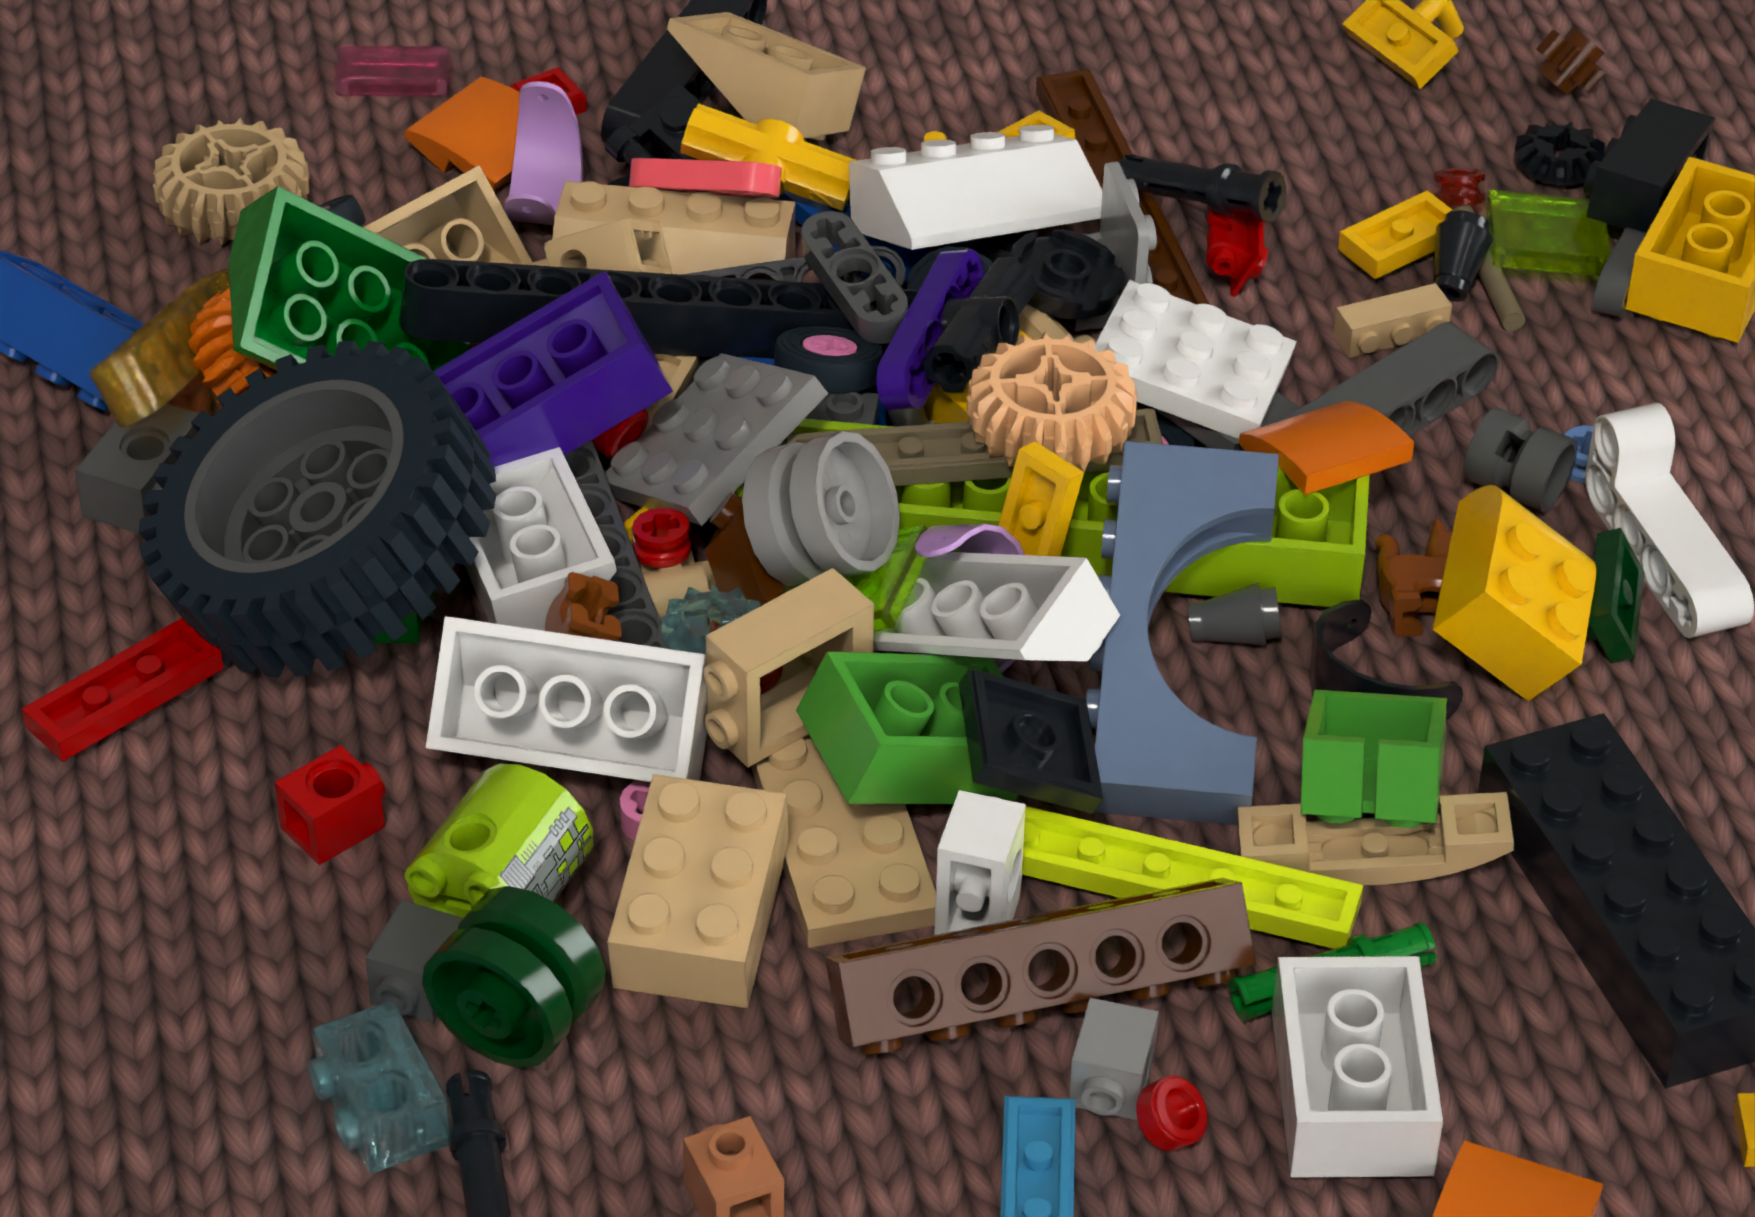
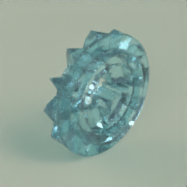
[661,583,760,654]

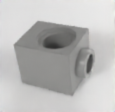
[1069,998,1159,1120]

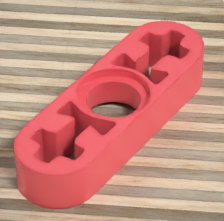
[629,158,782,198]

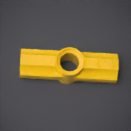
[680,103,857,211]

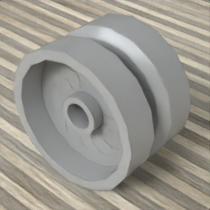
[742,431,900,586]

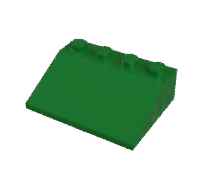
[228,186,469,372]

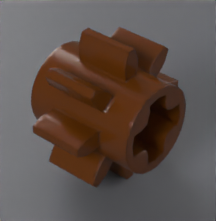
[1536,27,1605,96]

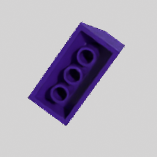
[433,271,673,467]

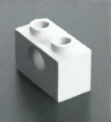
[934,790,1026,935]

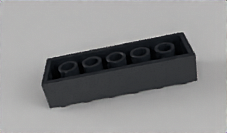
[1477,713,1755,1089]

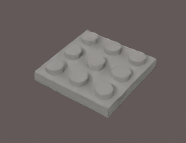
[605,353,828,526]

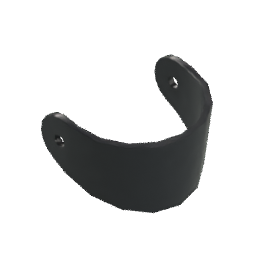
[1309,599,1463,720]

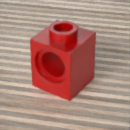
[275,745,385,865]

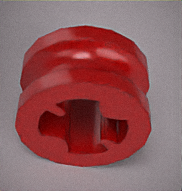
[632,508,691,568]

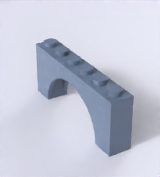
[1086,441,1279,825]

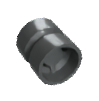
[1463,407,1578,513]

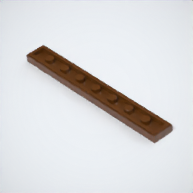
[1036,69,1210,305]

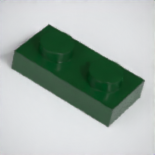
[1587,528,1645,663]

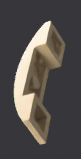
[1238,792,1514,885]

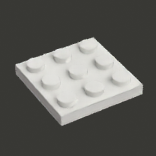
[1095,280,1297,439]

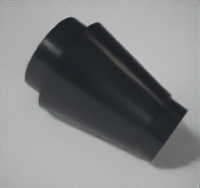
[1433,210,1493,302]

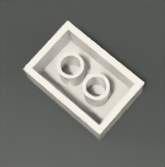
[1272,956,1443,1177]

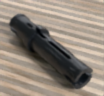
[446,1070,511,1217]

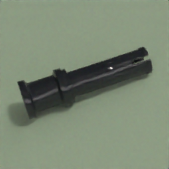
[1119,154,1286,223]

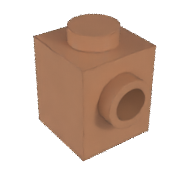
[683,1116,784,1217]

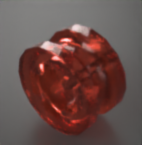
[1434,168,1486,206]

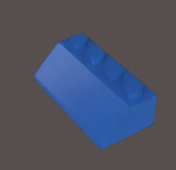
[0,249,197,412]

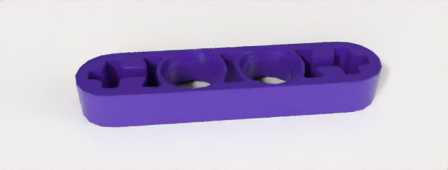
[876,249,984,410]

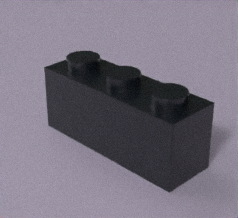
[1583,98,1715,233]

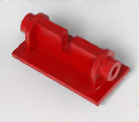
[1206,204,1268,297]

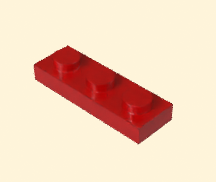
[22,618,223,762]

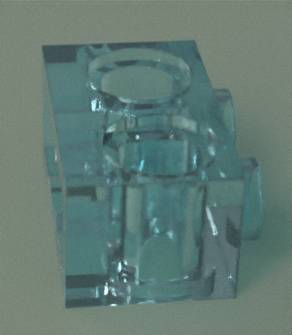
[307,1000,449,1174]

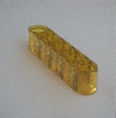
[88,268,230,428]

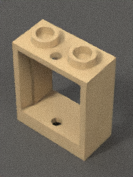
[704,568,874,767]

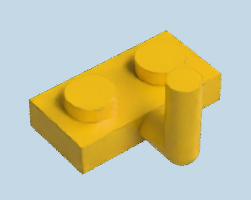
[1342,0,1464,89]

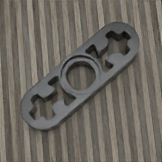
[801,211,908,344]

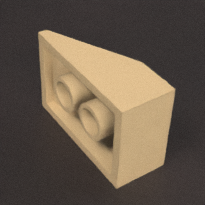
[667,12,866,140]

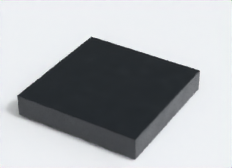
[959,668,1103,814]

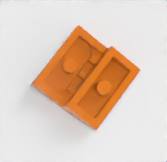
[403,76,520,193]
[1239,401,1414,495]
[1432,1140,1604,1217]

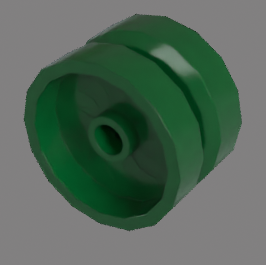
[422,886,606,1068]

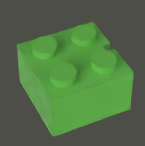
[1300,690,1447,828]

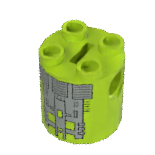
[404,764,594,918]

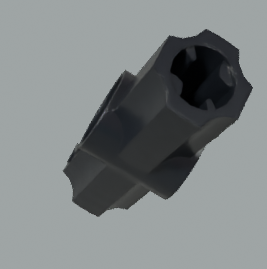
[923,257,1037,393]

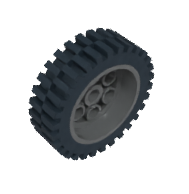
[139,340,496,677]

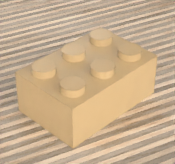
[608,774,789,1008]

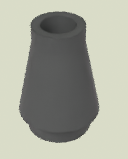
[1188,583,1282,646]

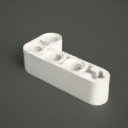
[1585,403,1754,638]

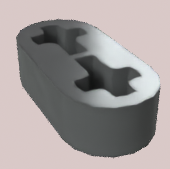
[1592,227,1646,319]

